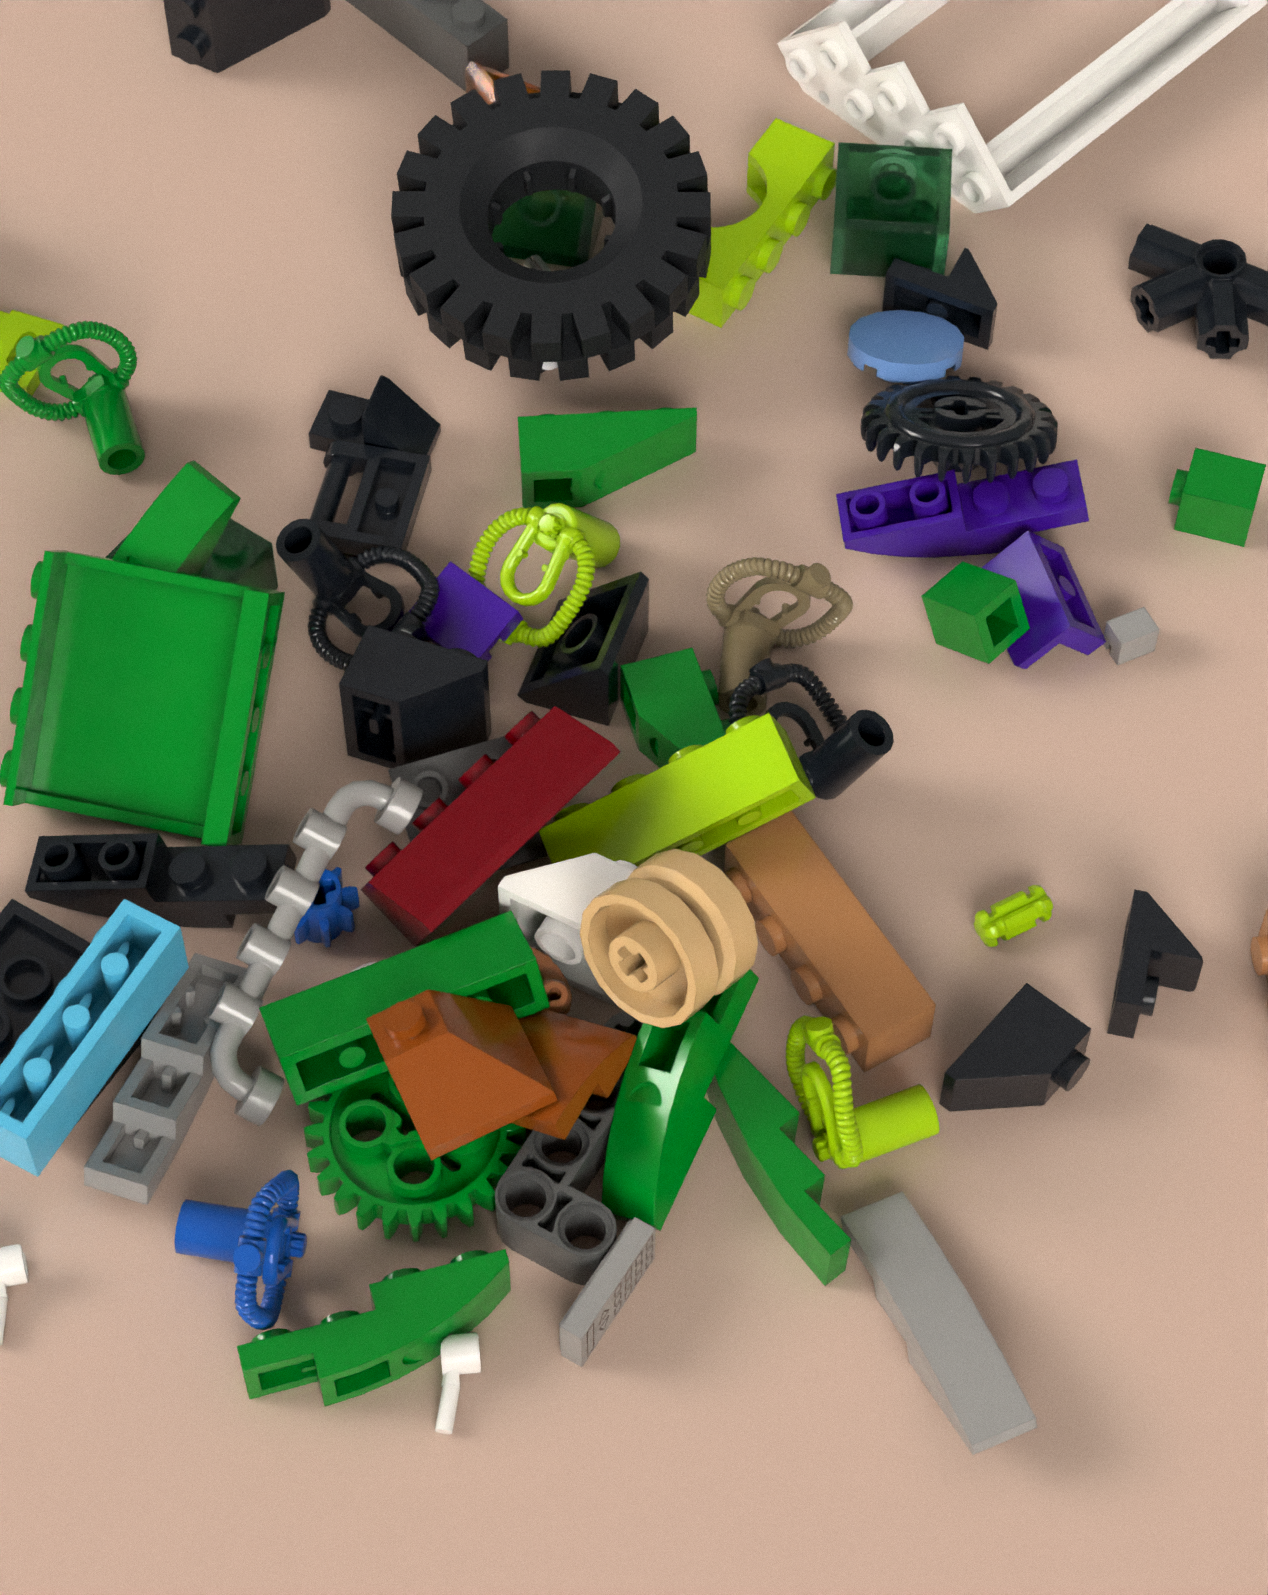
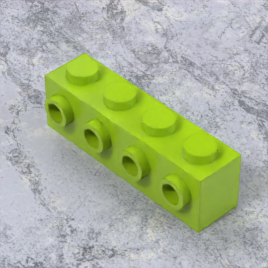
[539,713,816,867]

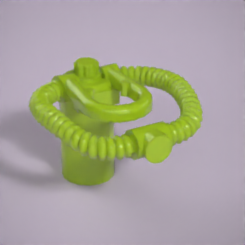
[468,503,620,648]
[786,1015,940,1169]

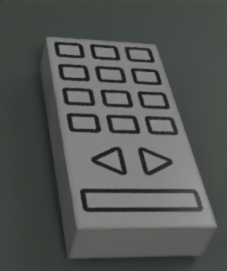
[559,1217,656,1367]

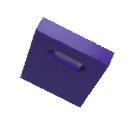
[408,561,523,661]

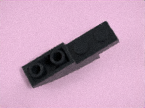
[25,833,297,928]

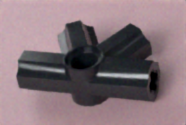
[1128,224,1268,359]

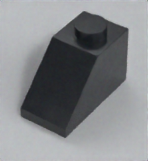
[939,983,1091,1112]

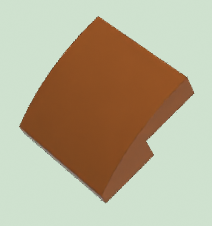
[512,1009,637,1140]

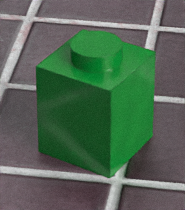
[1168,448,1266,547]
[921,561,1030,664]

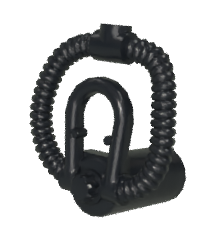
[276,518,440,671]
[728,658,894,800]

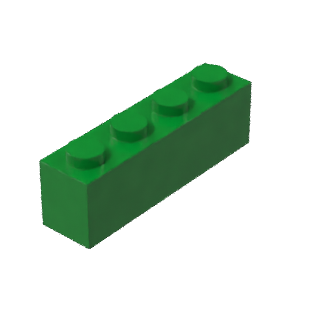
[259,911,550,1106]

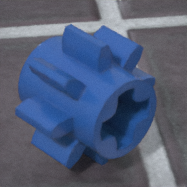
[294,867,360,948]

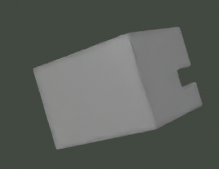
[1103,607,1160,665]

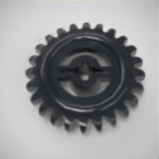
[861,376,1058,484]

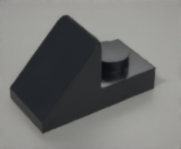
[882,248,998,350]
[309,375,441,456]
[1107,889,1203,1038]

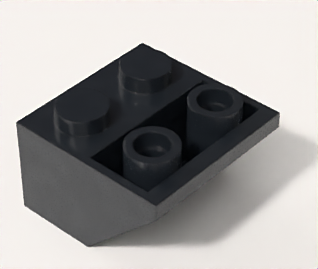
[339,625,492,769]

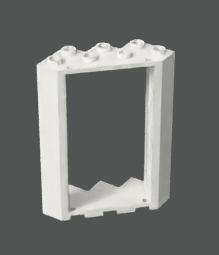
[777,0,1267,214]

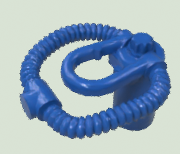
[175,1170,307,1330]

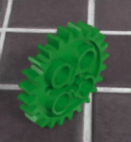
[304,1070,526,1242]

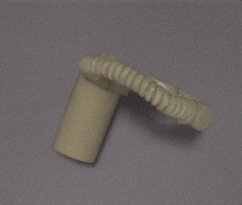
[706,557,853,716]

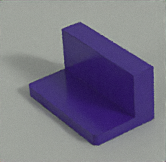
[981,531,1106,669]

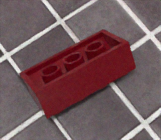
[361,706,620,946]

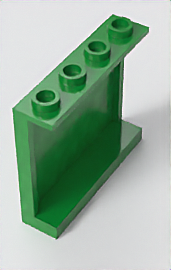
[0,550,285,846]

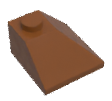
[366,989,558,1161]

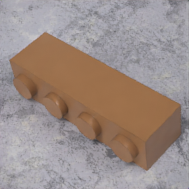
[724,810,936,1073]

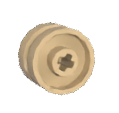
[580,849,758,1028]

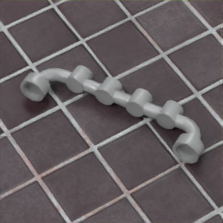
[207,777,423,1126]

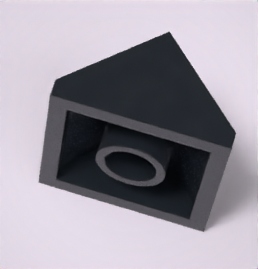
[517,572,649,726]

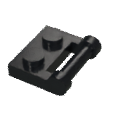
[310,440,432,556]

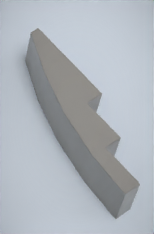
[84,953,247,1205]
[841,1192,1037,1455]

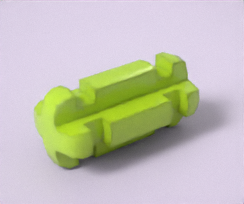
[973,885,1054,947]

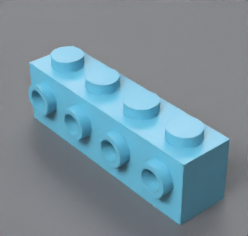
[0,899,189,1177]

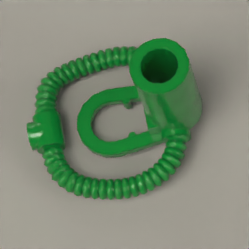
[0,320,145,475]

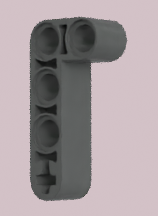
[495,1011,643,1285]

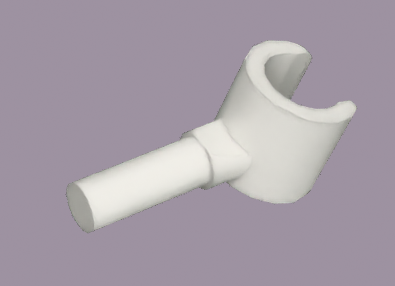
[0,1244,29,1346]
[435,1333,481,1434]

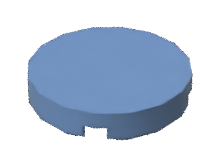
[847,310,964,384]

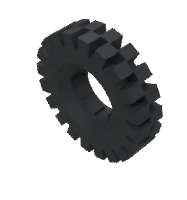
[391,70,711,381]

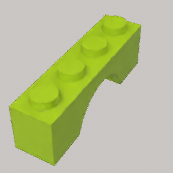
[689,118,838,328]

